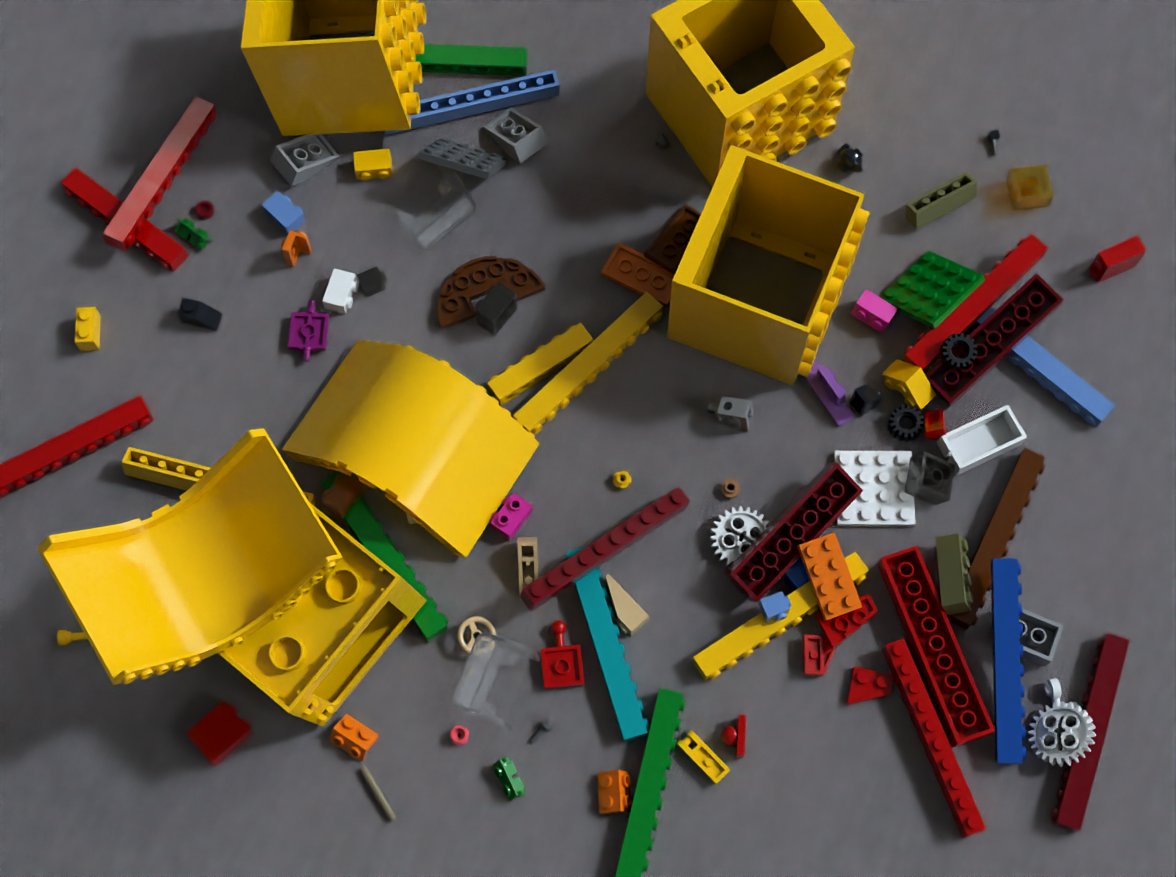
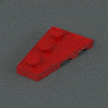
[815,594,878,651]

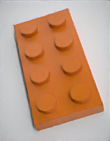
[601,242,674,307]
[797,532,862,621]

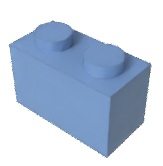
[261,191,305,235]

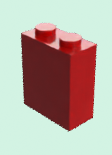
[1089,235,1147,283]
[186,701,253,766]

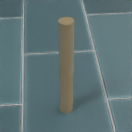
[359,766,397,822]

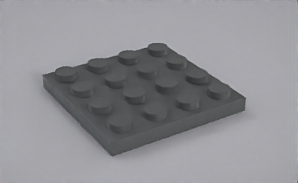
[417,137,507,180]

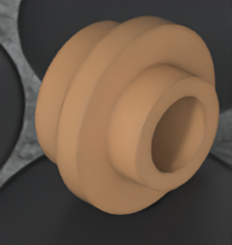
[721,479,740,498]

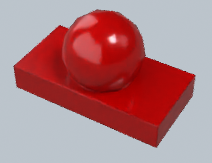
[924,409,947,440]
[721,714,747,759]

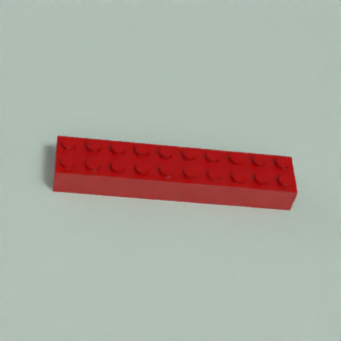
[877,545,995,748]

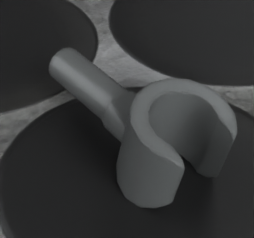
[530,718,555,743]

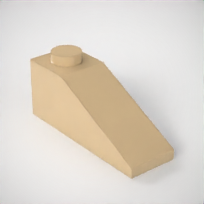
[517,537,539,600]
[605,574,649,636]

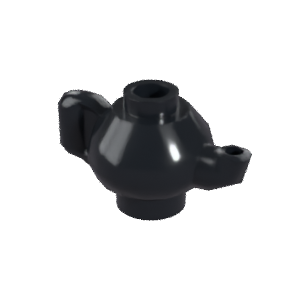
[837,143,864,174]

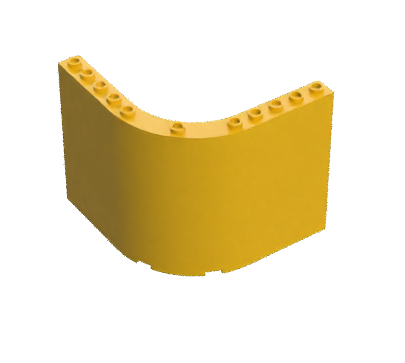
[282,340,540,558]
[37,428,343,685]

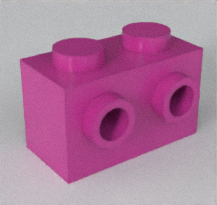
[851,289,898,333]
[490,493,533,541]

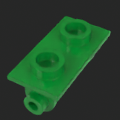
[174,218,213,250]
[493,757,526,802]

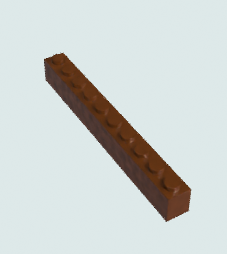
[947,447,1046,630]

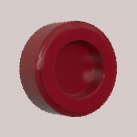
[195,201,215,220]

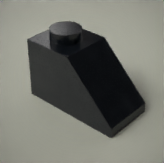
[177,297,223,331]
[850,384,882,417]

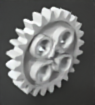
[709,506,769,566]
[1028,701,1096,767]

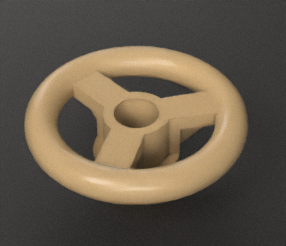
[457,616,496,656]

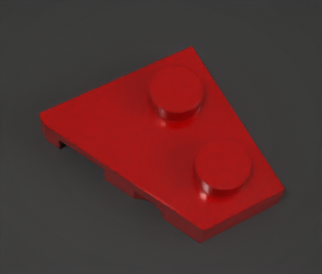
[802,634,836,676]
[846,666,894,705]

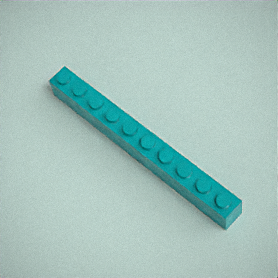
[566,546,650,743]

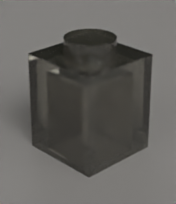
[357,266,387,298]

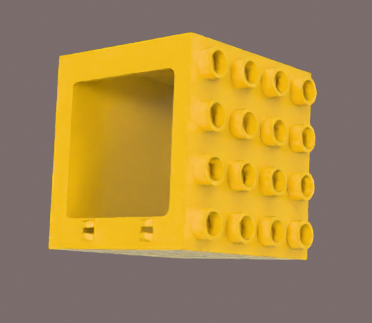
[241,0,426,136]
[645,0,855,187]
[667,145,870,386]
[218,502,427,727]

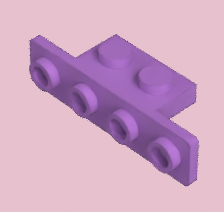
[804,360,854,426]

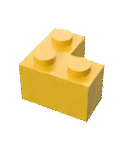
[882,359,936,410]

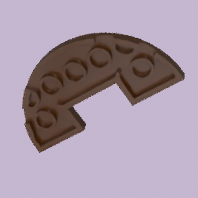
[437,256,546,329]

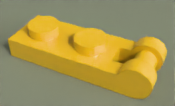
[676,730,731,785]

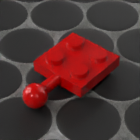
[541,620,584,689]

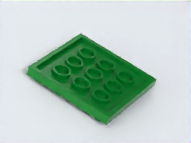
[880,250,985,329]

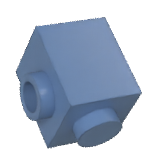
[758,591,791,623]

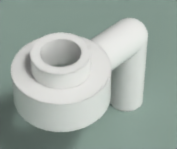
[1044,678,1078,708]

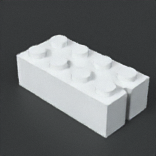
[937,405,1027,476]

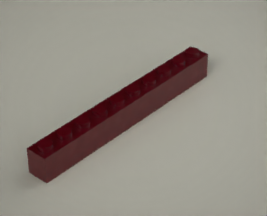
[519,486,690,612]
[1051,632,1130,834]

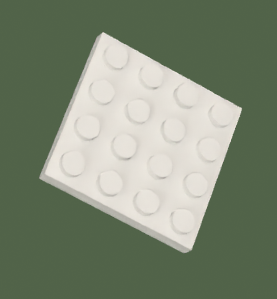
[834,450,916,527]

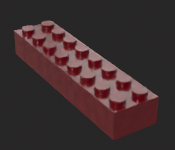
[926,273,1064,407]
[723,462,863,602]

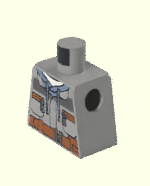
[708,396,753,432]

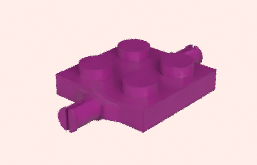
[288,300,330,362]

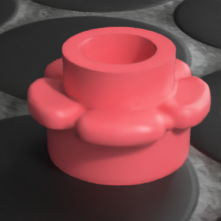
[449,725,469,745]

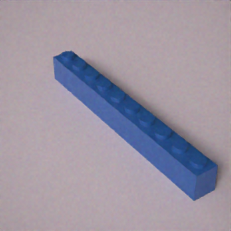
[990,558,1026,764]

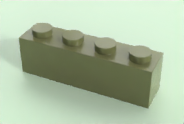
[906,172,977,229]
[936,533,973,615]

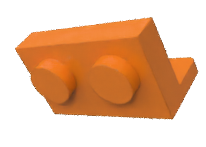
[281,230,312,267]
[329,713,379,762]
[597,770,632,815]

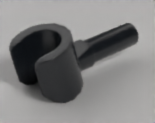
[987,129,1000,156]

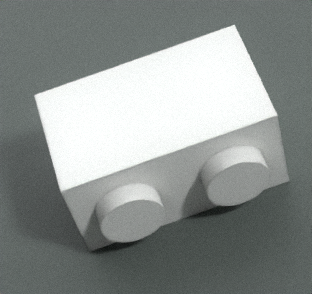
[322,268,359,314]

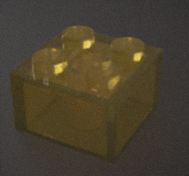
[1005,164,1054,211]

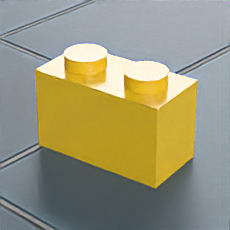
[353,149,393,181]
[75,307,101,351]

